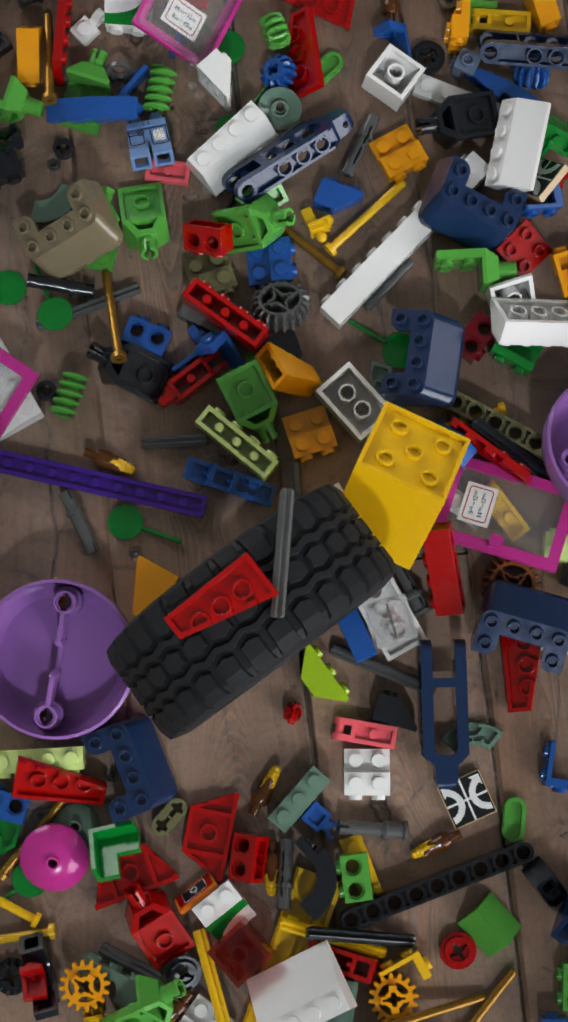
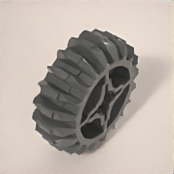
[251,279,311,333]

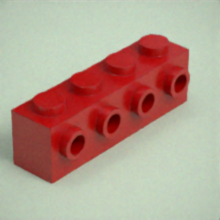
[182,277,269,353]
[423,521,466,617]

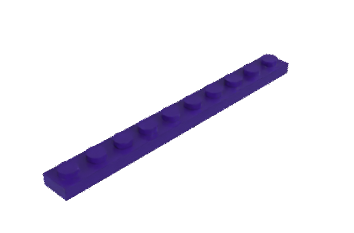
[0,450,208,519]

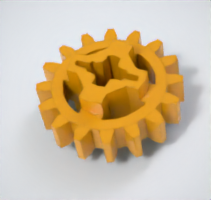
[59,958,111,1012]
[368,972,419,1021]

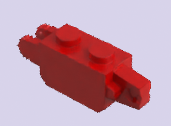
[157,350,229,409]

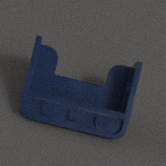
[418,155,528,252]
[380,308,465,408]
[471,579,568,675]
[81,714,177,824]

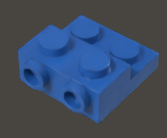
[246,236,297,288]

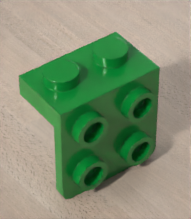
[489,341,544,377]

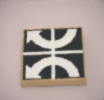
[524,158,568,203]
[436,769,497,830]

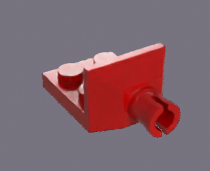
[124,883,196,970]

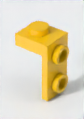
[377,947,433,980]

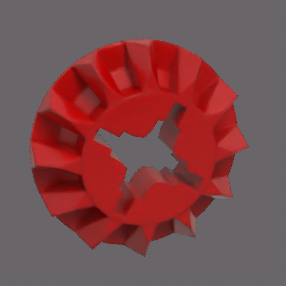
[439,931,477,970]

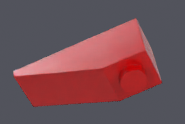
[307,940,380,984]

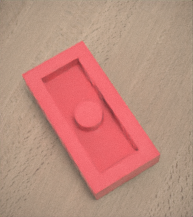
[145,158,191,187]

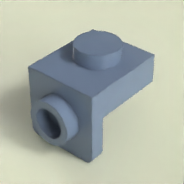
[449,47,481,79]

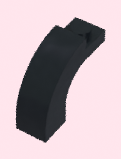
[295,835,337,921]
[19,931,60,1021]

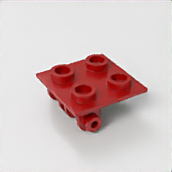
[495,218,552,277]

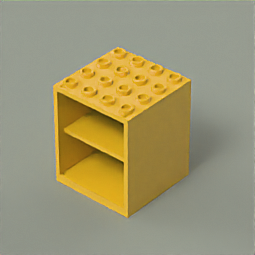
[343,401,471,570]

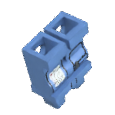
[126,112,175,172]

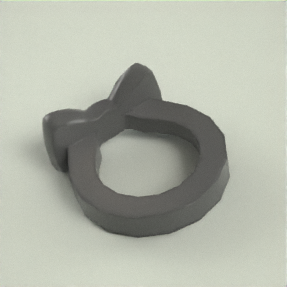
[106,61,133,82]

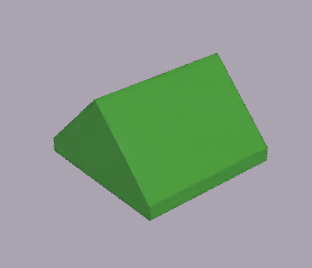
[457,891,522,958]

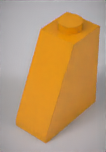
[522,0,561,34]
[16,26,44,87]
[254,342,323,398]
[132,555,180,616]

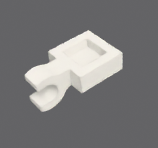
[69,8,105,48]

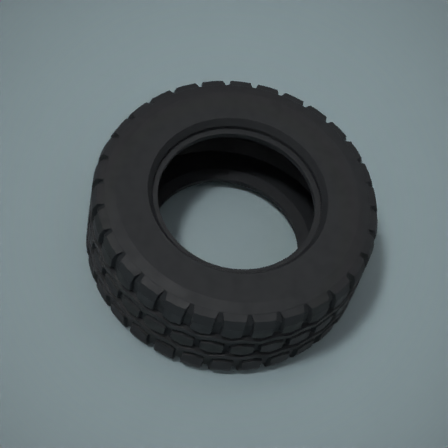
[106,484,397,740]

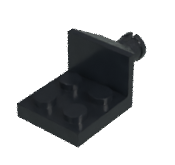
[415,90,499,150]
[86,341,174,405]

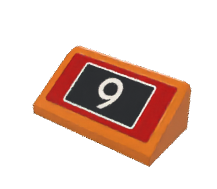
[174,871,219,915]

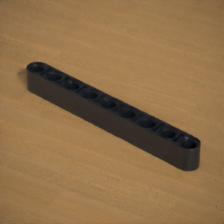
[340,840,534,930]

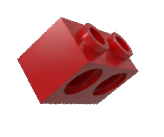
[182,218,233,258]
[228,832,269,883]

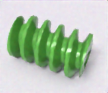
[143,64,178,114]
[49,372,90,422]

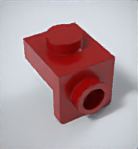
[19,962,48,1003]

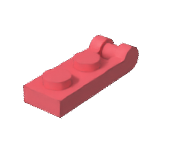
[331,716,398,750]

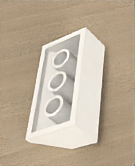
[484,98,551,194]
[186,100,279,197]
[490,297,568,348]

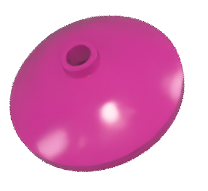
[19,823,89,891]

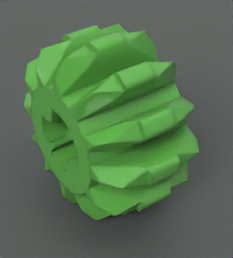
[259,11,291,51]

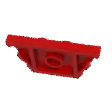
[181,792,240,882]
[95,842,180,911]

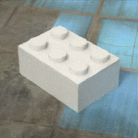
[315,362,385,445]

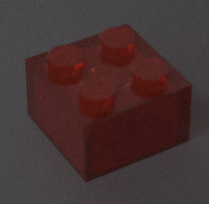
[206,917,276,988]

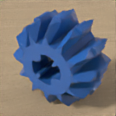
[260,53,298,89]
[512,66,550,90]

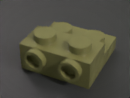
[182,253,238,296]

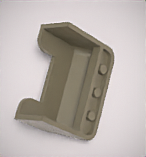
[12,178,123,280]

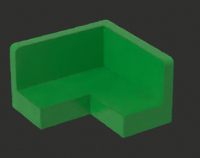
[540,113,568,160]
[88,820,142,883]

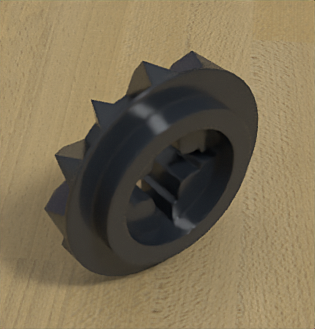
[411,40,445,75]
[165,954,202,990]
[0,957,25,996]

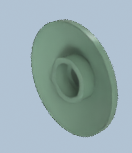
[258,86,302,131]
[54,803,99,846]

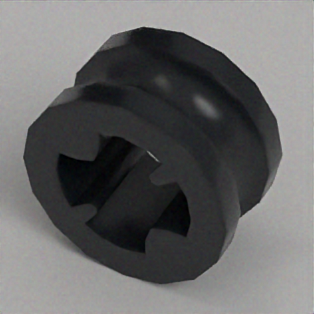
[53,138,74,160]
[36,380,57,402]

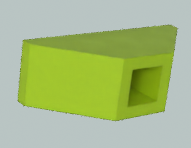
[300,644,350,702]

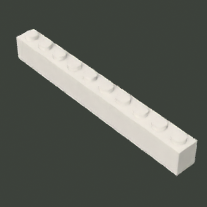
[320,151,488,329]

